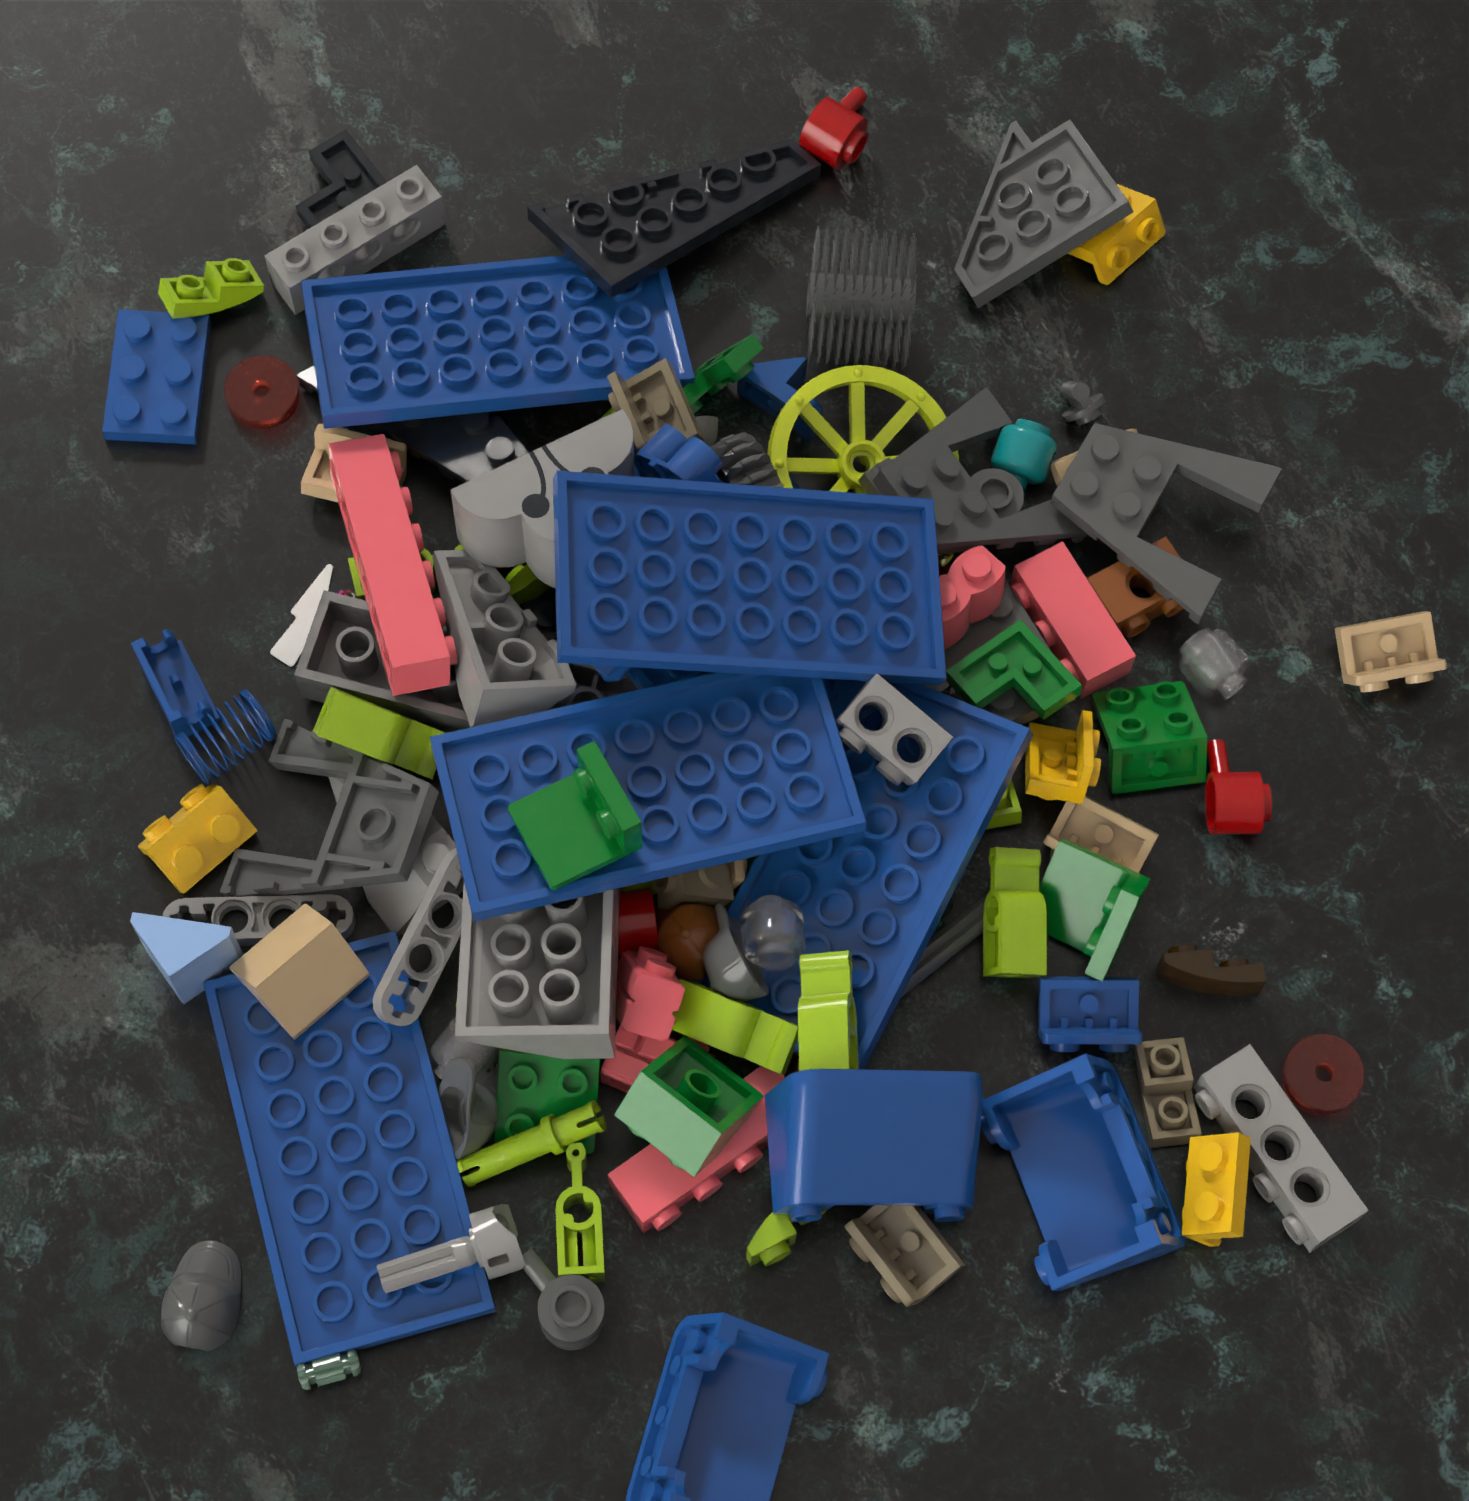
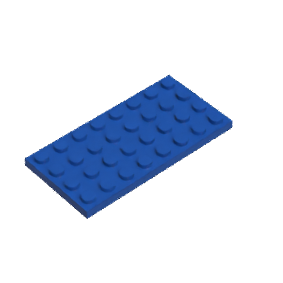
[301,255,695,429]
[553,470,946,685]
[430,672,866,922]
[693,682,1033,1070]
[203,930,496,1368]

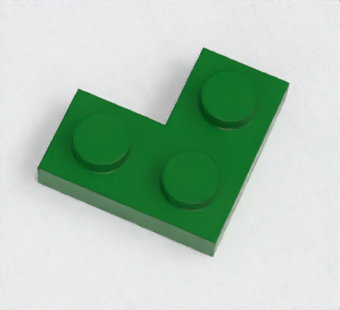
[682,334,764,413]
[945,619,1082,720]

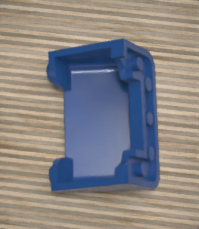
[981,1054,1185,1291]
[765,1069,983,1222]
[625,1312,829,1501]

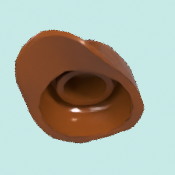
[654,902,720,981]

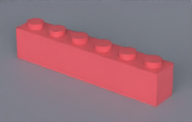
[329,434,457,696]

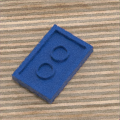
[102,309,211,444]

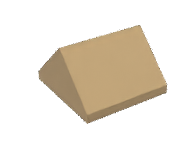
[230,903,370,1040]

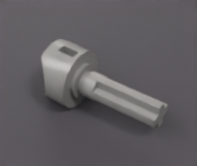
[377,1204,526,1293]

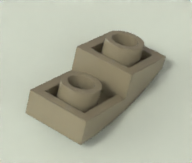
[1134,1037,1202,1148]

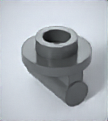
[1060,381,1106,426]

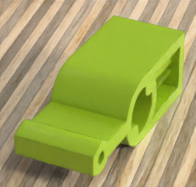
[313,687,446,779]
[983,847,1047,978]
[798,950,859,1071]
[672,979,798,1075]
[555,1143,605,1283]

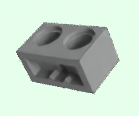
[835,674,953,786]

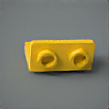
[1067,184,1166,285]
[1025,710,1101,804]
[138,784,258,894]
[1182,1132,1251,1247]

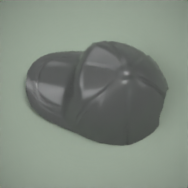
[702,903,769,1001]
[438,1057,498,1159]
[160,1241,242,1352]

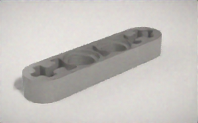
[372,848,464,1026]
[163,894,356,946]

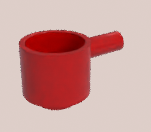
[799,87,869,170]
[1205,739,1272,835]
[618,888,659,956]

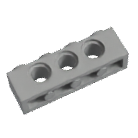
[264,165,445,315]
[1194,1044,1369,1253]

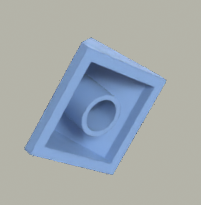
[130,912,243,1004]

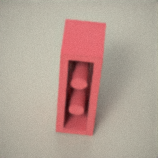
[1009,541,1136,699]

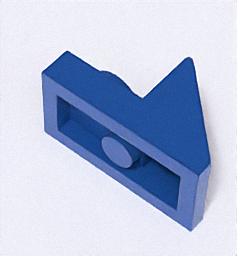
[737,357,823,442]

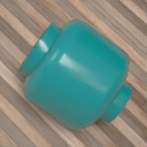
[990,419,1057,491]

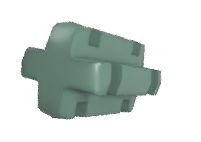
[297,1349,361,1390]

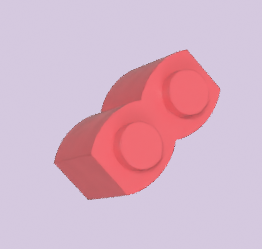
[939,546,1006,650]

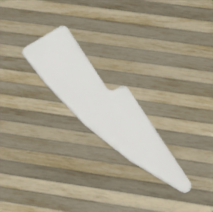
[270,564,333,667]

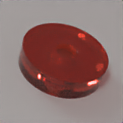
[224,356,300,429]
[1282,1034,1364,1116]

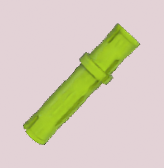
[457,1100,607,1187]

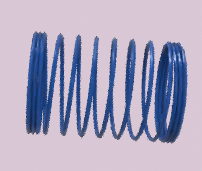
[174,688,278,784]

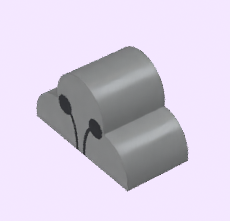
[450,409,635,588]

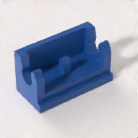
[131,629,222,737]

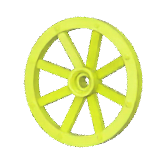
[767,365,959,494]

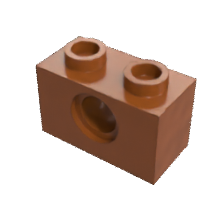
[1087,536,1184,638]

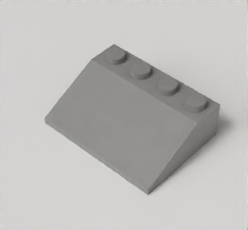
[455,884,620,1059]

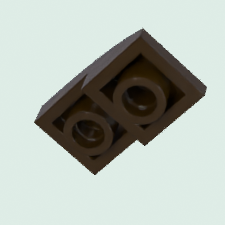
[1156,944,1267,996]

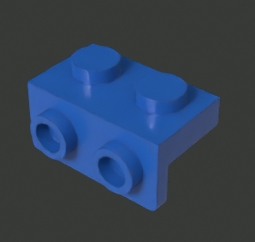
[1037,977,1142,1052]

